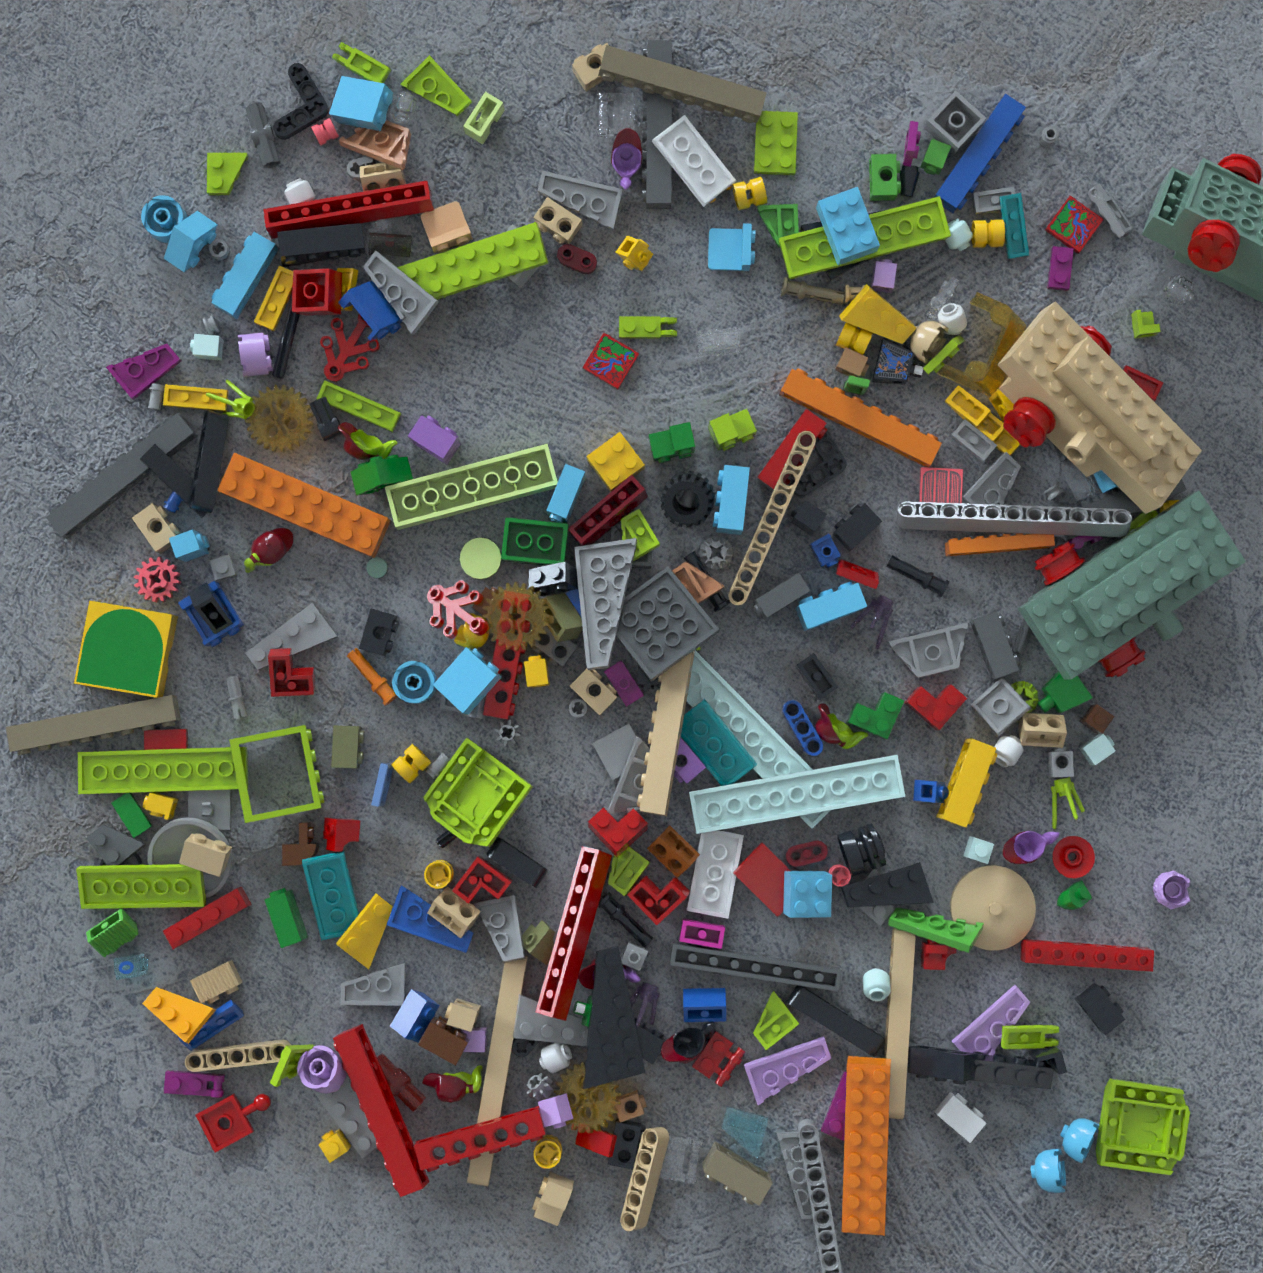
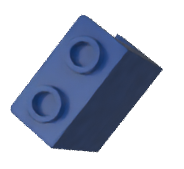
[338,280,402,341]
[178,581,244,647]

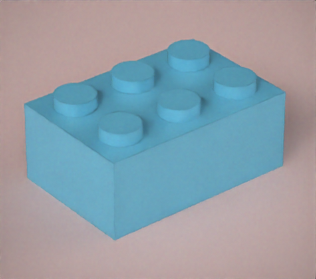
[816,187,880,266]
[713,465,750,535]
[795,581,867,631]

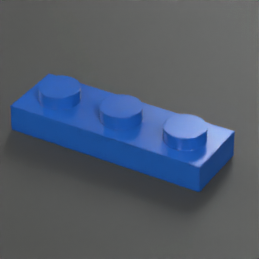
[178,1000,244,1051]

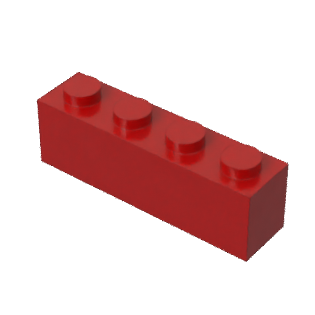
[757,409,828,489]
[163,886,252,949]

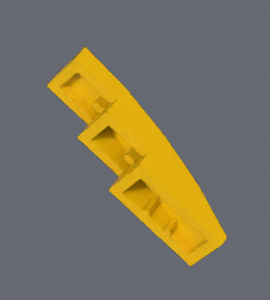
[945,385,1020,456]

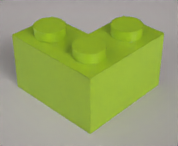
[708,408,757,452]

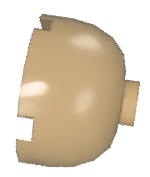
[909,321,949,364]

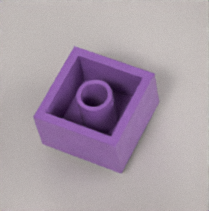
[408,415,461,465]

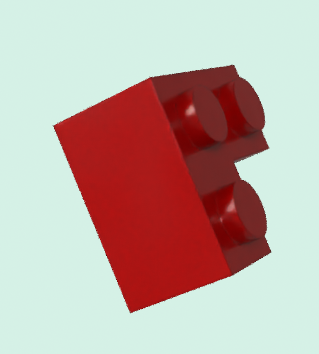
[268,648,315,697]
[904,684,967,730]
[588,807,648,857]
[452,855,513,904]
[627,875,690,925]

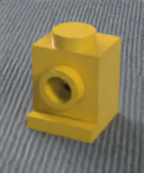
[143,792,178,820]

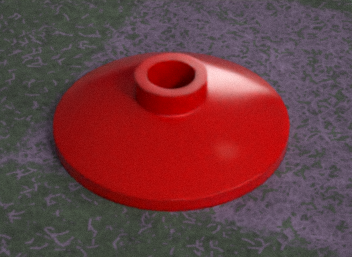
[1052,836,1095,878]

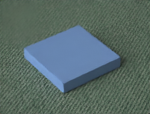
[371,763,393,807]

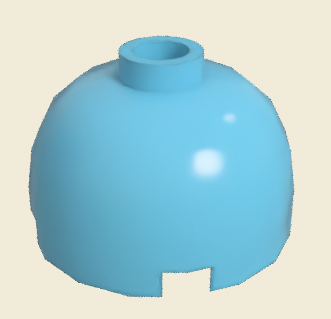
[1060,1118,1100,1164]
[1031,1149,1066,1193]

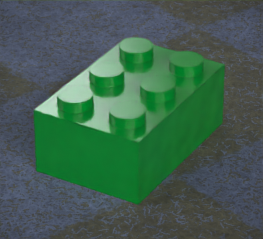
[501,517,569,566]

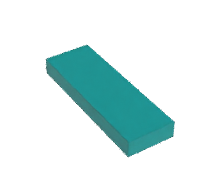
[999,193,1029,259]

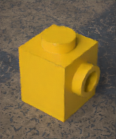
[319,1129,351,1163]

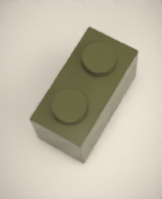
[538,593,583,642]
[331,725,365,769]

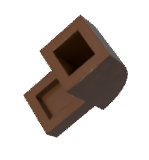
[282,822,319,866]

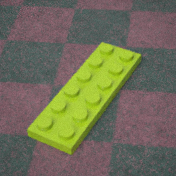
[76,864,207,909]

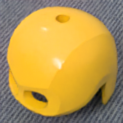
[454,613,490,649]

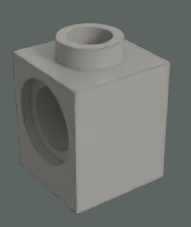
[1047,747,1074,777]
[621,941,648,971]

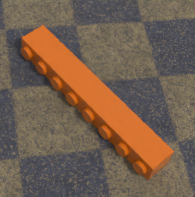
[779,368,942,468]

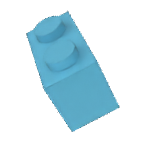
[169,529,210,562]

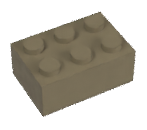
[702,1141,773,1206]

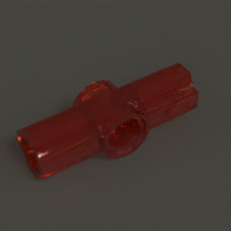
[377,1053,426,1112]

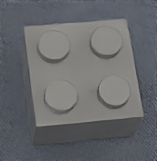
[924,91,986,156]

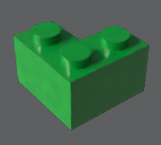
[648,422,695,464]
[351,454,413,496]
[846,692,904,739]

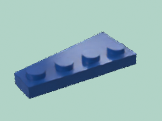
[387,885,474,953]

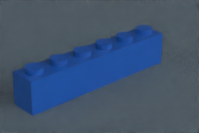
[934,93,1026,214]

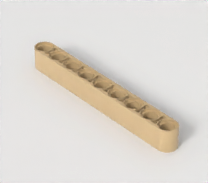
[729,431,816,605]
[884,928,915,1119]

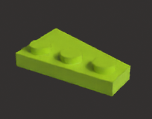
[400,55,472,116]

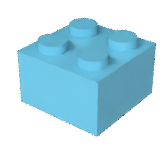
[783,871,832,918]

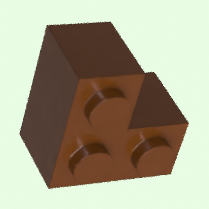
[418,1016,470,1066]

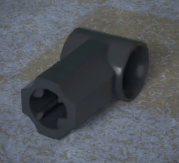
[309,396,342,441]

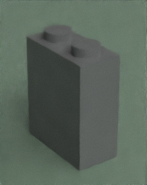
[753,573,810,620]

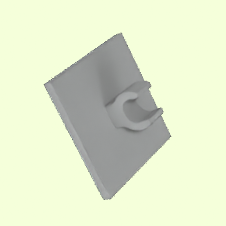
[188,789,231,830]

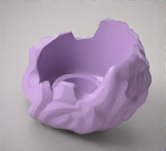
[1153,871,1190,910]

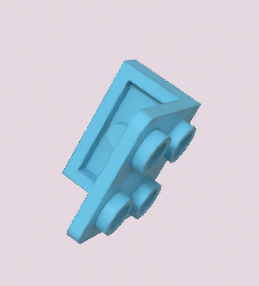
[708,223,755,271]

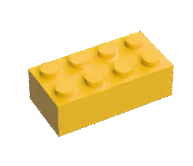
[936,739,997,828]

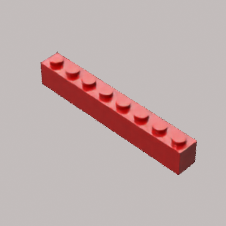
[263,180,434,239]
[535,846,612,1021]
[333,1024,430,1197]

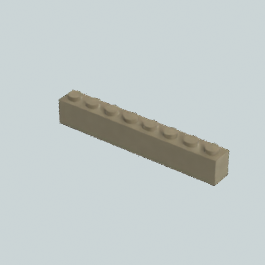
[598,45,767,123]
[6,695,181,755]

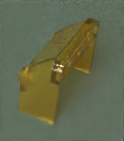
[938,292,1026,396]

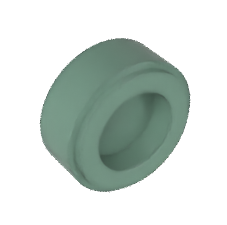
[366,557,388,579]

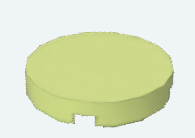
[460,538,501,580]

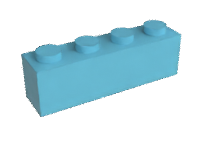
[211,232,279,319]

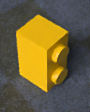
[524,655,550,688]

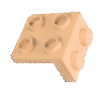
[421,201,472,253]

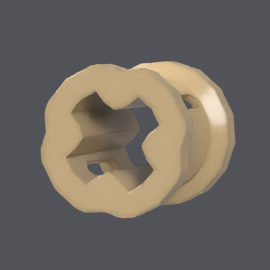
[844,285,865,304]

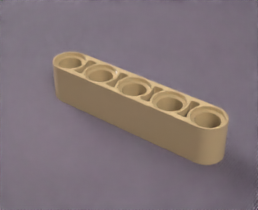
[185,1040,291,1072]
[620,1127,669,1231]

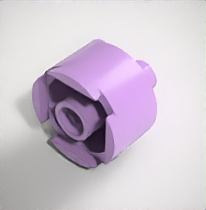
[238,333,273,377]
[297,1045,347,1094]

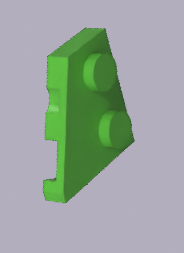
[757,204,799,248]

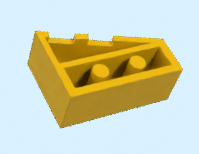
[839,284,916,344]

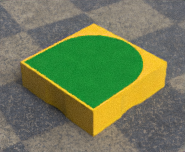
[74,600,178,698]

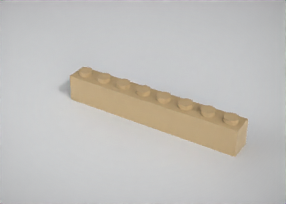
[637,650,695,817]

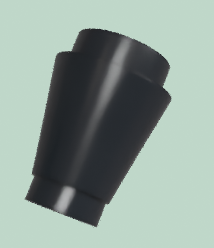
[900,165,920,197]

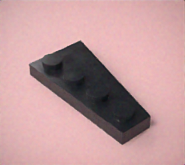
[841,862,934,908]

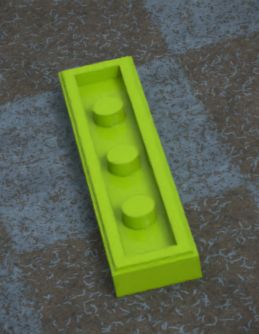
[316,380,401,432]

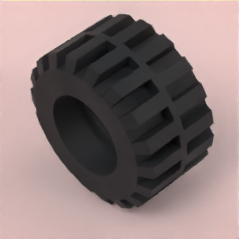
[660,471,715,528]

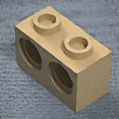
[360,163,406,191]
[533,197,582,244]
[1018,713,1067,748]
[428,886,481,938]

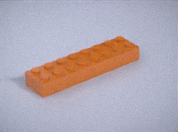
[945,533,1055,557]

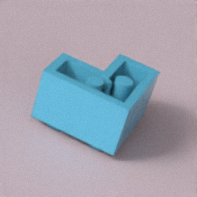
[164,211,218,272]

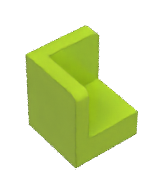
[1131,310,1160,339]

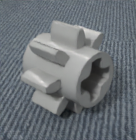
[495,720,521,746]
[526,1073,553,1102]

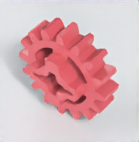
[134,557,181,603]

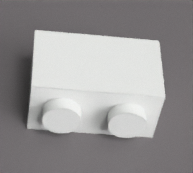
[934,1092,986,1143]

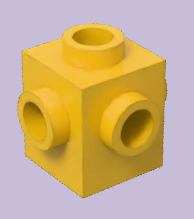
[615,236,654,271]

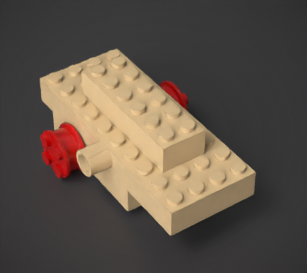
[998,301,1202,514]

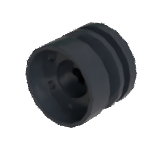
[837,823,886,877]

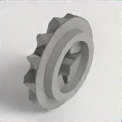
[699,536,733,569]

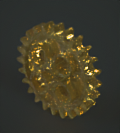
[245,384,314,452]
[482,582,551,651]
[554,1062,621,1133]

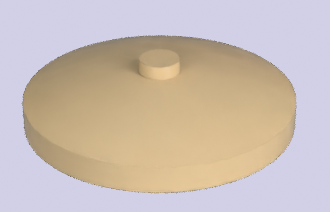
[950,865,1036,950]

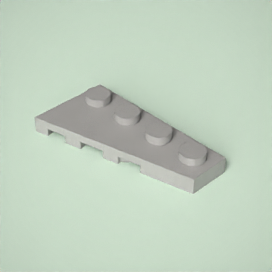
[538,171,623,231]
[363,250,439,335]

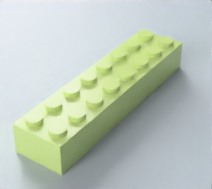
[385,444,558,530]

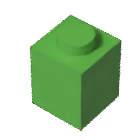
[920,139,951,175]

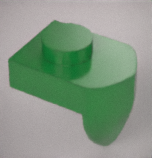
[1057,880,1092,910]

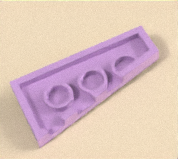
[952,985,1030,1055]
[744,1036,831,1105]

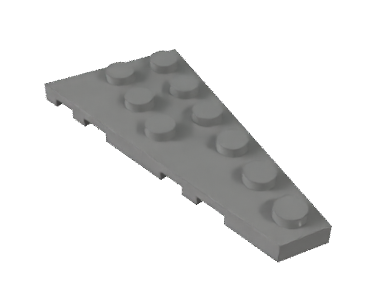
[574,538,638,670]

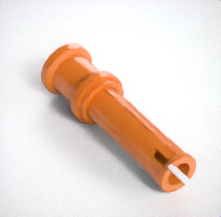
[347,648,398,706]

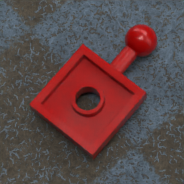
[195,1093,271,1153]

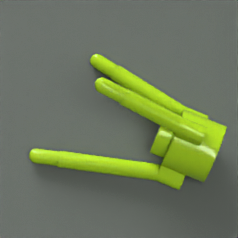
[206,380,255,420]
[1051,777,1085,830]

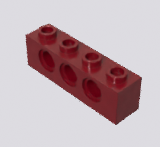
[568,475,648,546]

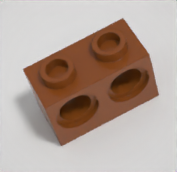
[647,825,700,878]

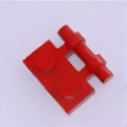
[692,1030,745,1087]

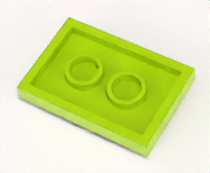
[754,111,798,175]

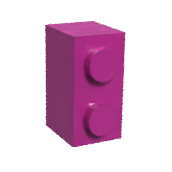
[679,918,725,949]

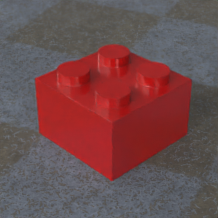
[292,269,342,316]

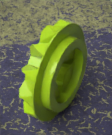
[1010,681,1039,713]

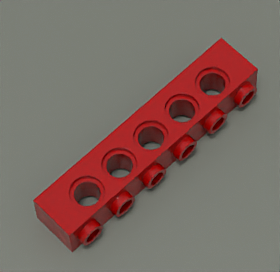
[483,591,534,720]
[1020,939,1154,972]
[414,1106,546,1172]

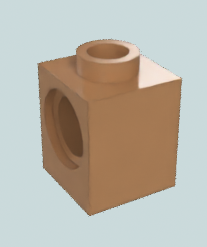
[835,348,869,377]
[613,1090,647,1122]

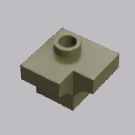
[522,920,556,966]

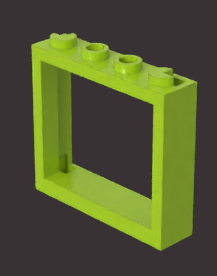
[229,725,324,823]

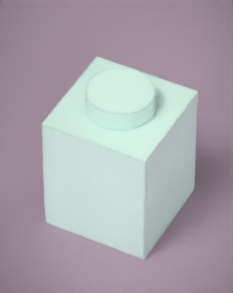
[190,334,224,360]
[1079,734,1116,765]
[964,836,994,864]

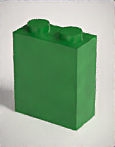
[264,888,308,948]

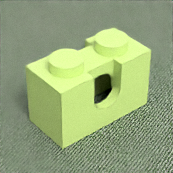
[463,91,505,145]

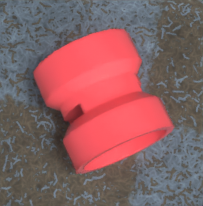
[311,118,339,146]
[828,864,851,887]

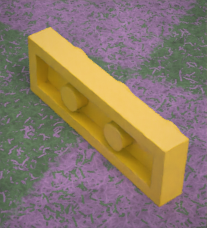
[254,266,293,331]
[163,384,229,412]

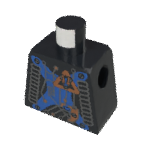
[872,340,924,385]

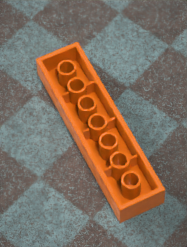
[217,452,391,558]
[842,1056,891,1236]

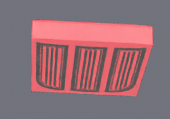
[919,467,963,503]

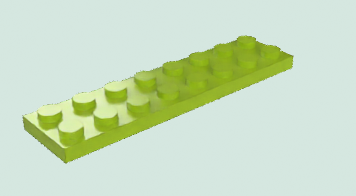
[778,196,951,280]
[397,222,548,300]
[78,747,248,794]

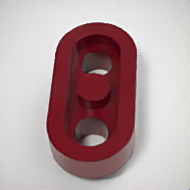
[557,244,597,274]
[786,840,828,867]

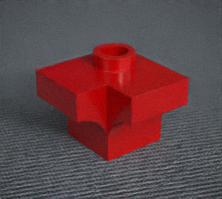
[323,817,361,852]
[921,939,957,970]

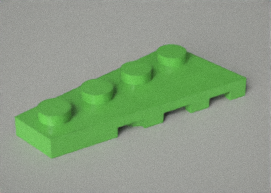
[888,908,984,953]

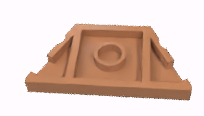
[338,120,411,170]
[672,562,725,604]

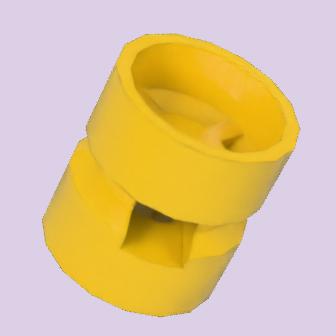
[732,177,767,210]
[971,220,1005,248]
[836,322,873,355]
[391,744,431,784]
[424,859,454,889]
[534,1135,562,1169]

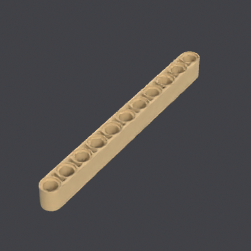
[467,956,528,1186]

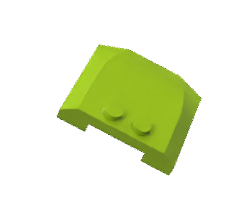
[423,737,533,847]
[1096,1078,1190,1175]

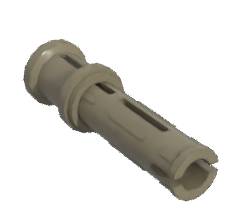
[781,277,845,305]

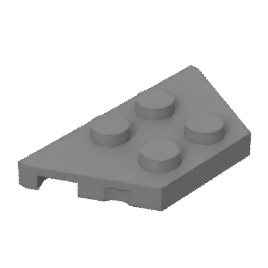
[888,623,968,678]
[607,736,650,814]

